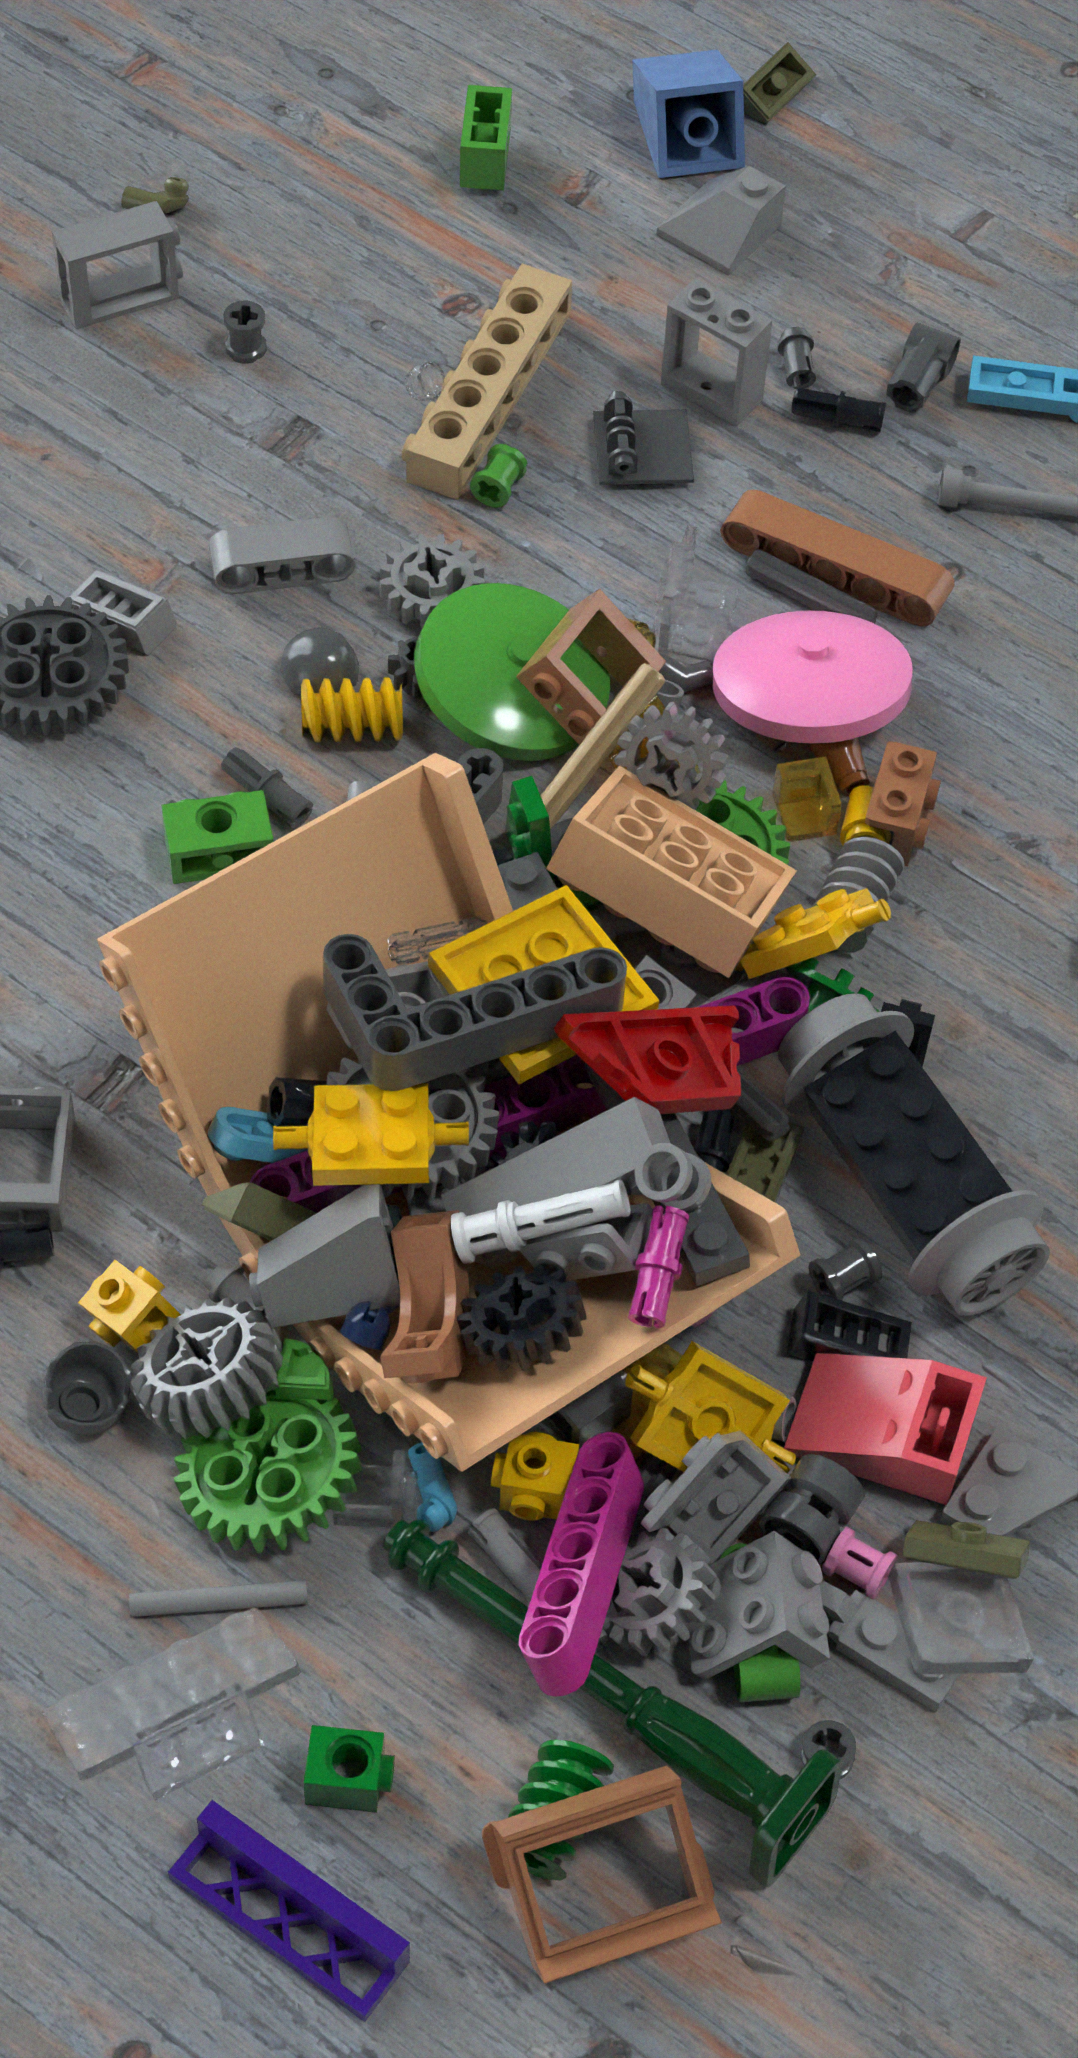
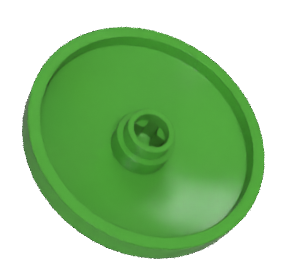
[414,583,610,761]

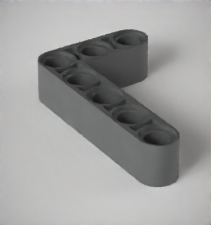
[323,934,627,1091]

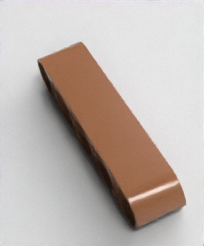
[720,490,955,626]

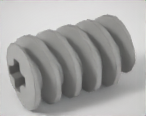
[812,837,904,953]

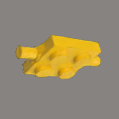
[735,888,891,979]
[273,1083,469,1186]
[625,1341,796,1473]

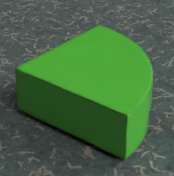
[274,1338,334,1400]

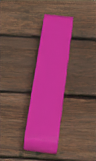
[518,1432,644,1697]

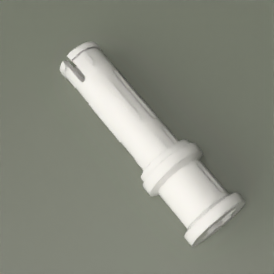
[451,1179,630,1264]

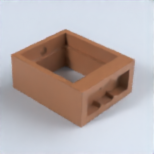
[516,589,666,745]

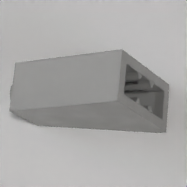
[249,1184,400,1328]

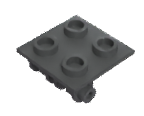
[593,391,694,485]

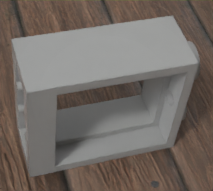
[52,201,183,329]
[661,278,773,427]
[0,1086,75,1231]

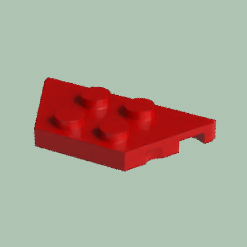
[554,1005,741,1114]

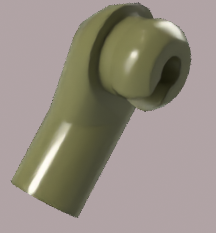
[121,177,189,214]

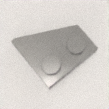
[939,1425,1078,1537]

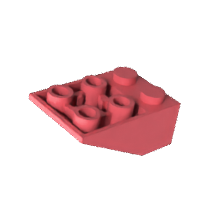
[784,1353,987,1505]

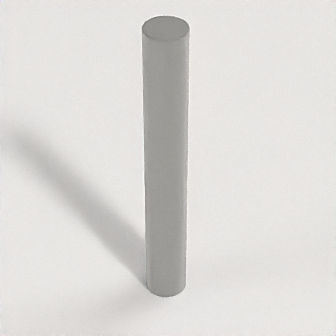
[129,1580,308,1617]

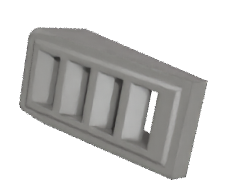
[70,570,177,655]

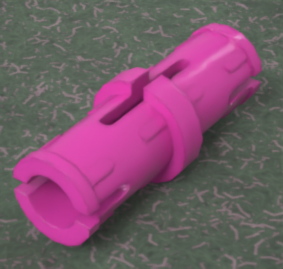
[628,1206,690,1328]

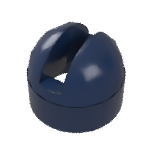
[340,1301,391,1350]

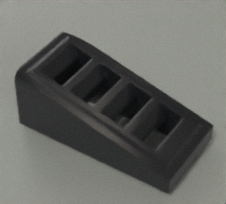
[787,1290,912,1361]

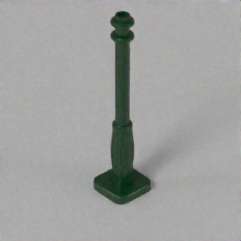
[383,1519,842,1887]

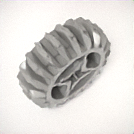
[130,1297,283,1439]

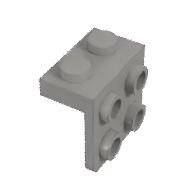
[641,1431,791,1564]
[687,1531,830,1679]

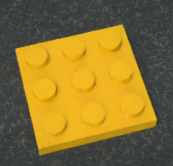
[428,885,660,1084]

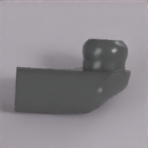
[659,652,713,693]

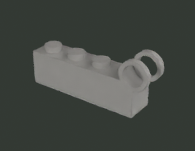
[441,1097,711,1267]

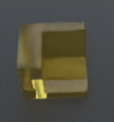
[772,756,841,842]

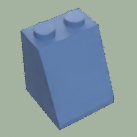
[632,50,745,178]

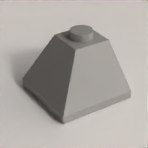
[656,166,786,275]

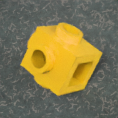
[78,1260,181,1353]
[491,1432,579,1521]

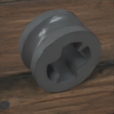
[801,1720,856,1779]

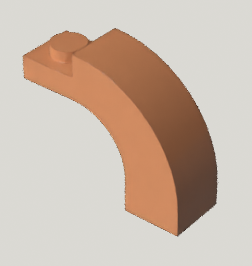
[380,1210,469,1384]

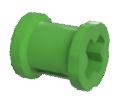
[470,444,527,508]

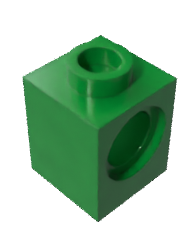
[303,1725,395,1812]

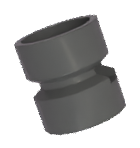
[759,1454,865,1565]

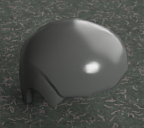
[280,627,359,696]
[42,1341,132,1435]

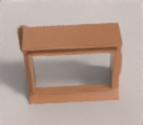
[482,1765,722,1984]

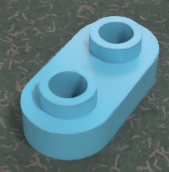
[208,1107,308,1164]

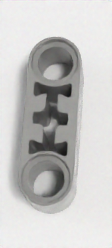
[209,517,355,594]

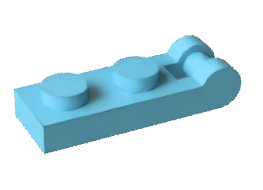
[967,355,1078,423]

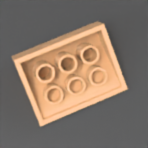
[546,765,797,978]

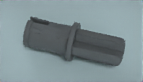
[221,747,313,829]

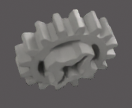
[380,534,485,629]
[614,702,729,810]
[602,1528,717,1656]

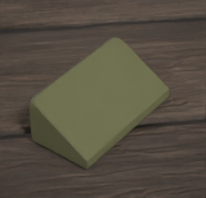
[743,42,816,125]
[201,1182,316,1241]

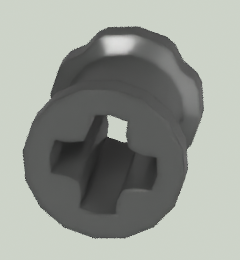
[223,300,267,364]
[808,1237,882,1301]

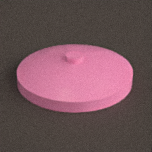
[713,611,913,743]

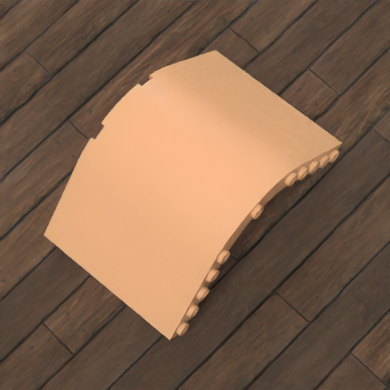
[97,753,801,1472]

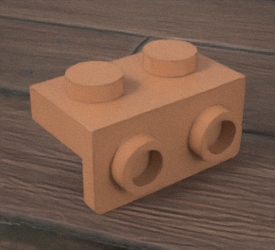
[865,741,941,867]

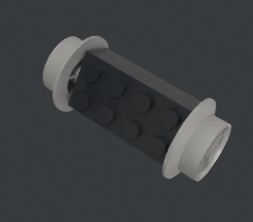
[778,994,1050,1316]

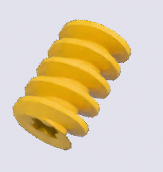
[301,677,403,743]

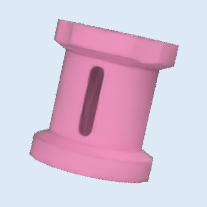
[822,1526,898,1599]

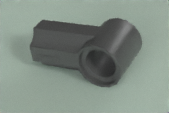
[886,322,961,412]

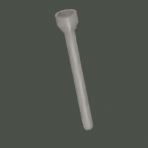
[937,467,1078,517]

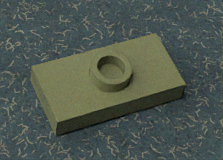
[727,1122,804,1203]
[903,1520,1030,1579]

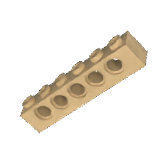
[402,263,572,500]

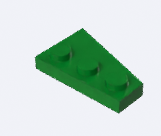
[505,776,555,884]

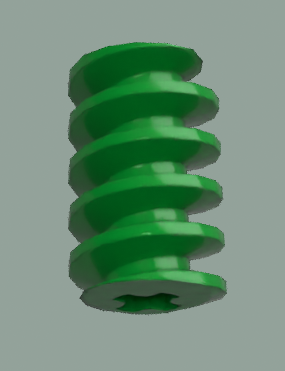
[508,1739,614,1881]

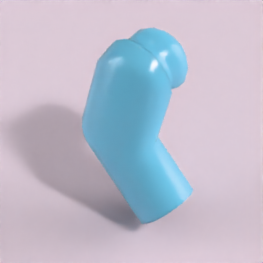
[408,1442,458,1532]

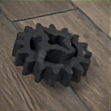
[457,1265,587,1371]

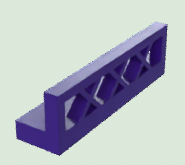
[168,1800,410,2022]

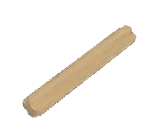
[541,663,665,828]

